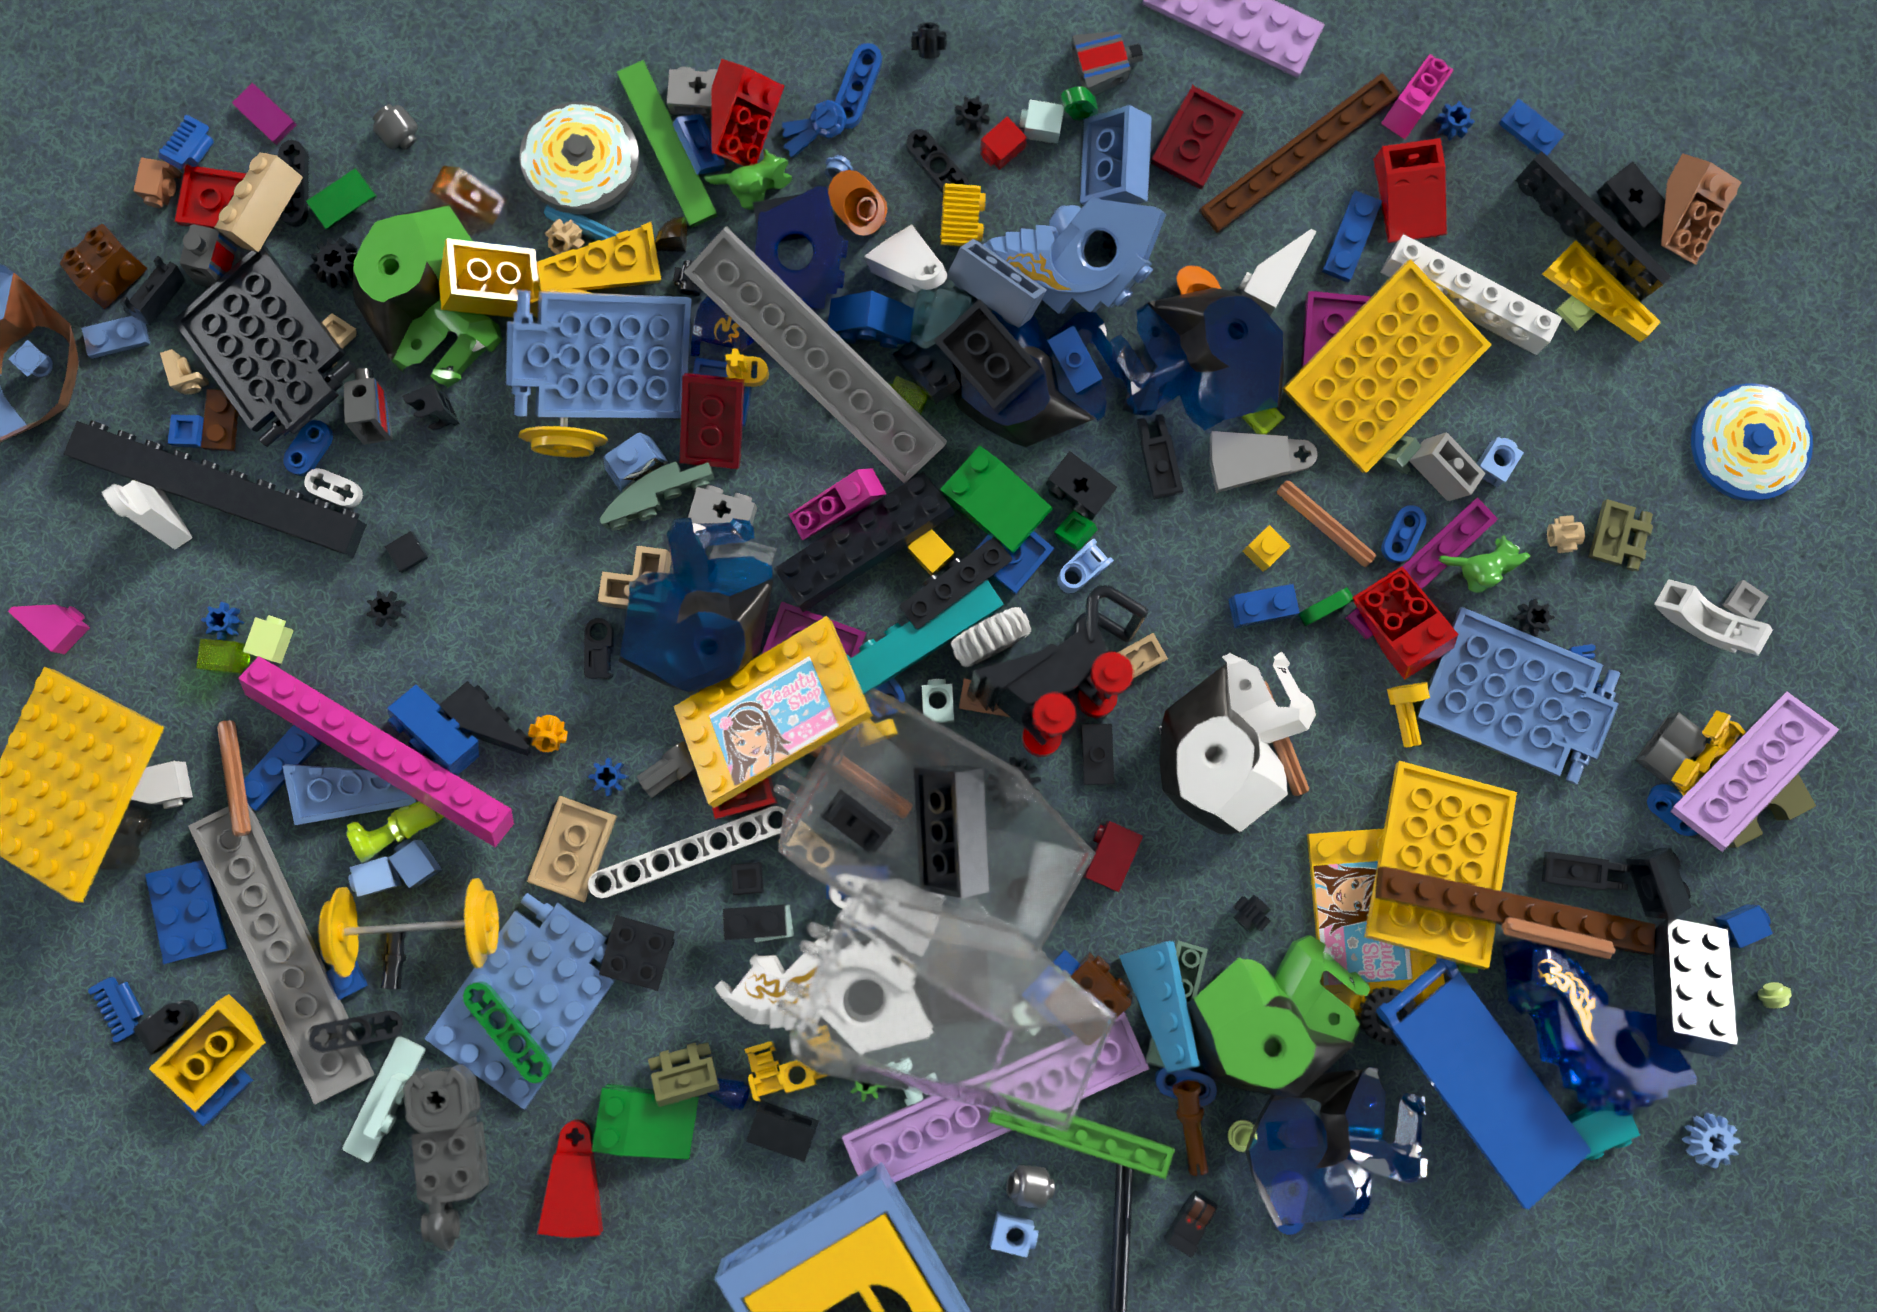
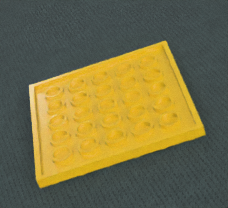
[0,667,164,902]

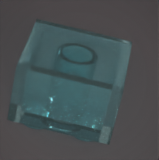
[910,284,972,349]

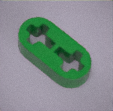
[1061,86,1098,121]
[1298,587,1353,626]

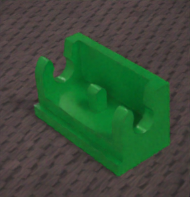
[306,168,377,230]

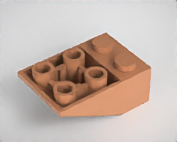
[1661,153,1741,265]

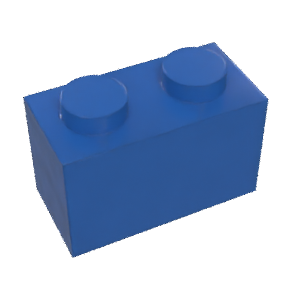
[1228,584,1300,629]

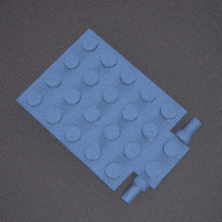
[506,290,691,418]
[1416,607,1620,785]
[425,893,615,1110]

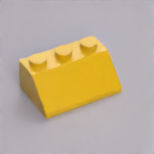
[439,238,539,317]
[149,994,265,1112]

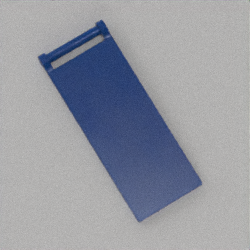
[1376,957,1591,1209]

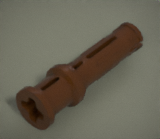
[1173,1080,1209,1176]

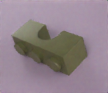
[1727,774,1816,848]

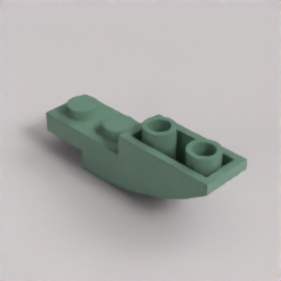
[600,461,715,531]
[1145,941,1208,1069]

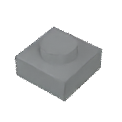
[1722,580,1768,620]

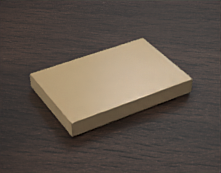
[527,796,617,902]

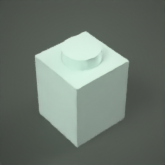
[1019,100,1064,144]

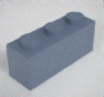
[947,239,1047,328]

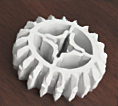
[951,607,1031,667]

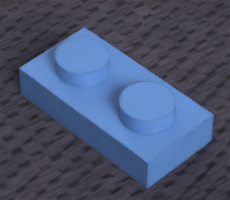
[82,316,150,359]

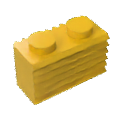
[940,183,986,247]

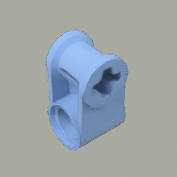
[1057,539,1114,593]

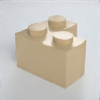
[598,546,672,614]

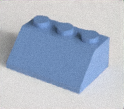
[1080,105,1152,204]

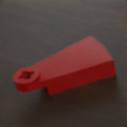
[537,1119,603,1238]

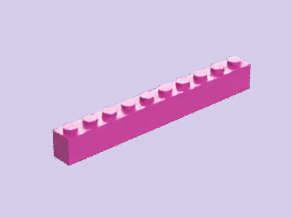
[238,656,514,847]

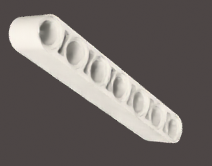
[588,806,792,898]

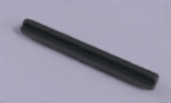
[1109,1164,1134,1312]

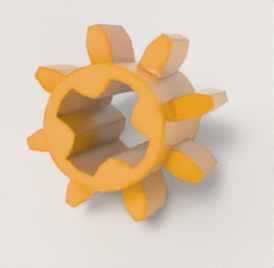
[528,715,568,752]

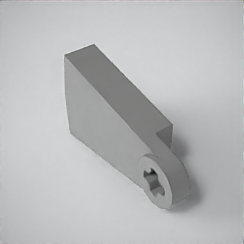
[1210,431,1317,493]

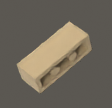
[214,152,303,252]

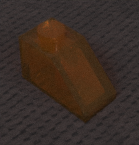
[430,166,506,225]

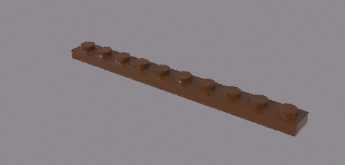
[1375,866,1655,955]

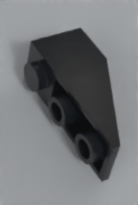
[439,681,531,756]

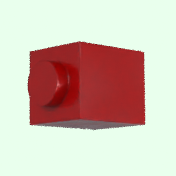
[980,116,1027,170]

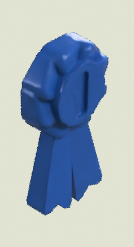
[781,100,847,158]

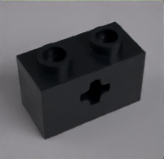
[1596,162,1665,236]
[1046,451,1117,520]

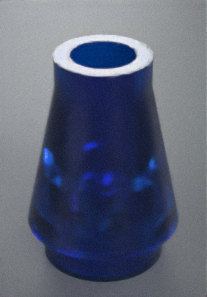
[705,1078,750,1111]

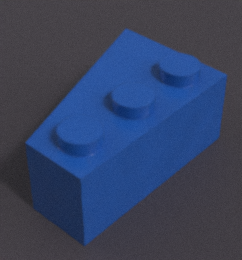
[387,685,479,776]

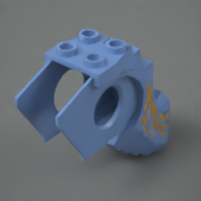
[983,196,1166,314]

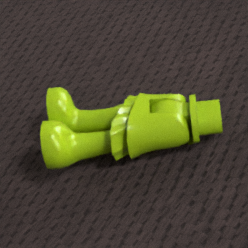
[346,801,444,863]

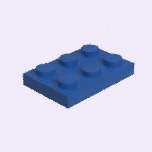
[145,860,228,964]

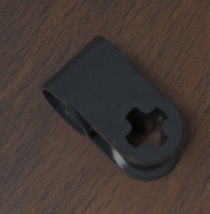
[133,1000,199,1055]

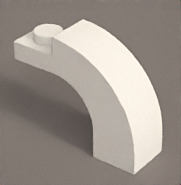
[1654,579,1773,656]

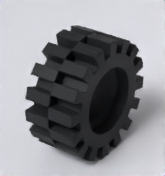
[1358,987,1416,1046]

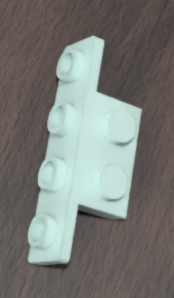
[343,1036,426,1162]

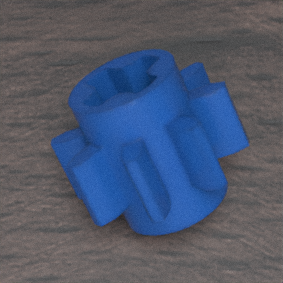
[1435,101,1474,141]
[201,602,245,641]
[588,758,629,796]

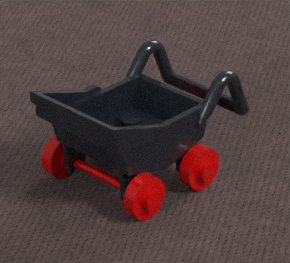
[967,585,1148,757]

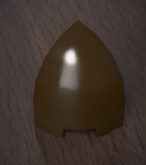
[655,217,688,252]

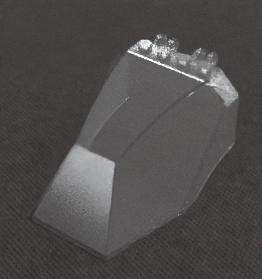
[774,688,1096,962]
[776,878,1116,1131]

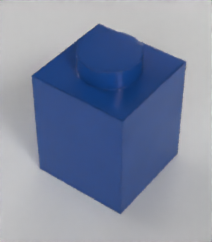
[1715,904,1773,948]

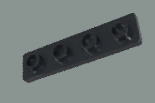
[900,537,1012,629]

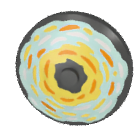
[520,101,640,214]

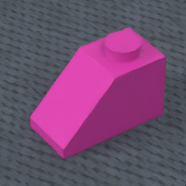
[8,605,90,655]

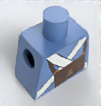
[604,432,668,493]

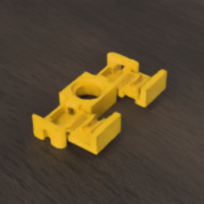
[1671,710,1746,796]
[745,1024,847,1102]

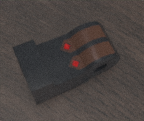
[1164,1191,1218,1258]

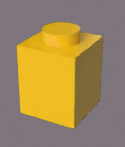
[1243,525,1290,572]
[908,529,954,576]

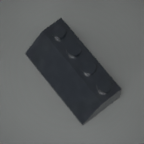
[914,765,989,899]

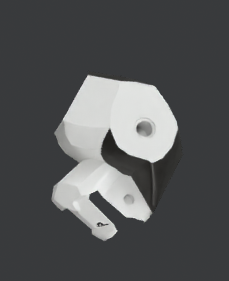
[1159,651,1316,835]

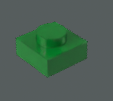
[1054,511,1098,551]

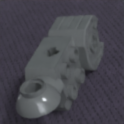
[403,1064,489,1251]

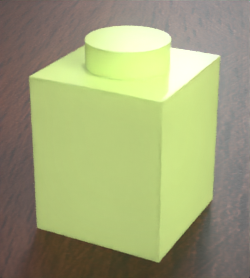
[243,615,294,664]

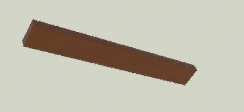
[1199,72,1401,233]

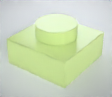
[1555,295,1597,332]

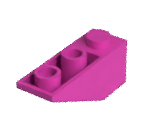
[1381,54,1453,139]
[789,468,886,540]

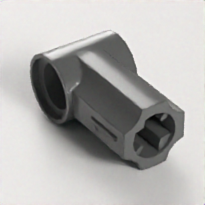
[637,741,696,798]

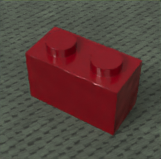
[1081,821,1143,892]

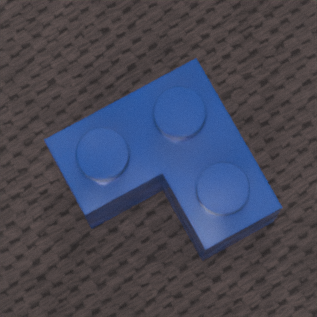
[828,291,914,348]

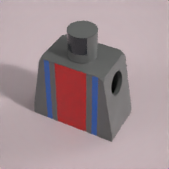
[1071,31,1143,95]
[180,224,238,288]
[344,368,393,445]

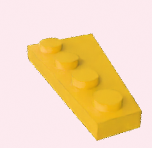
[536,222,661,291]
[1542,240,1660,343]

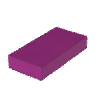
[232,83,297,145]

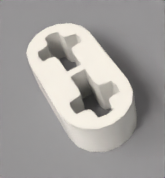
[304,468,363,508]

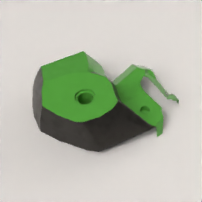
[353,204,502,388]
[1187,935,1370,1097]

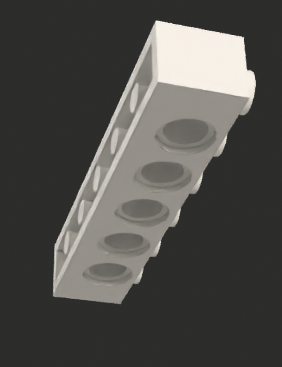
[1380,234,1562,355]

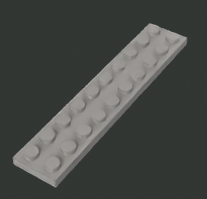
[684,227,947,484]
[188,802,375,1105]

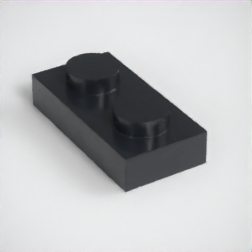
[723,904,787,940]

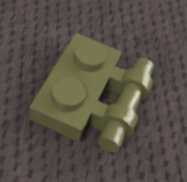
[1588,499,1653,571]
[648,1042,720,1107]

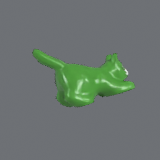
[705,149,792,210]
[1439,535,1530,593]

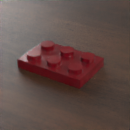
[1151,85,1244,190]
[679,373,744,469]

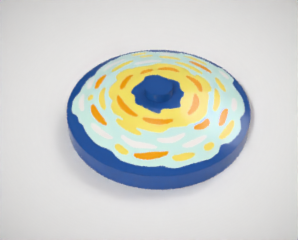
[1691,383,1813,501]

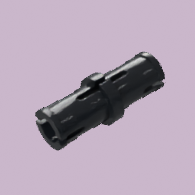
[381,932,407,989]

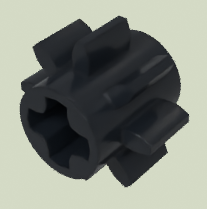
[911,22,947,59]
[955,96,990,134]
[673,260,701,296]
[366,591,406,627]
[1513,599,1555,637]
[1233,895,1271,933]

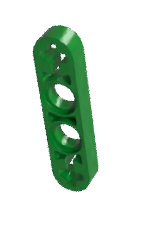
[463,981,552,1083]

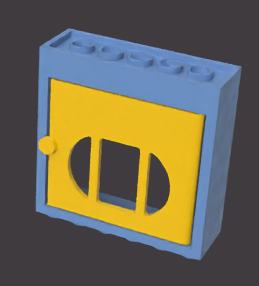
[715,1162,971,1312]

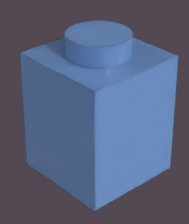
[389,839,442,888]

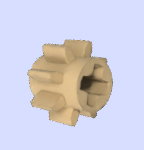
[545,219,585,254]
[1547,515,1585,553]

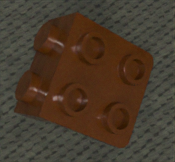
[60,224,148,309]
[1046,953,1133,1044]

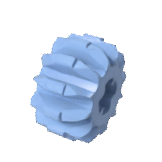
[1682,1113,1741,1168]

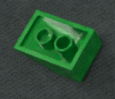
[940,445,1052,554]
[592,1083,699,1159]

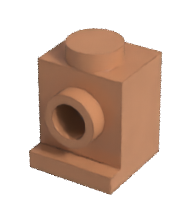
[133,158,181,208]

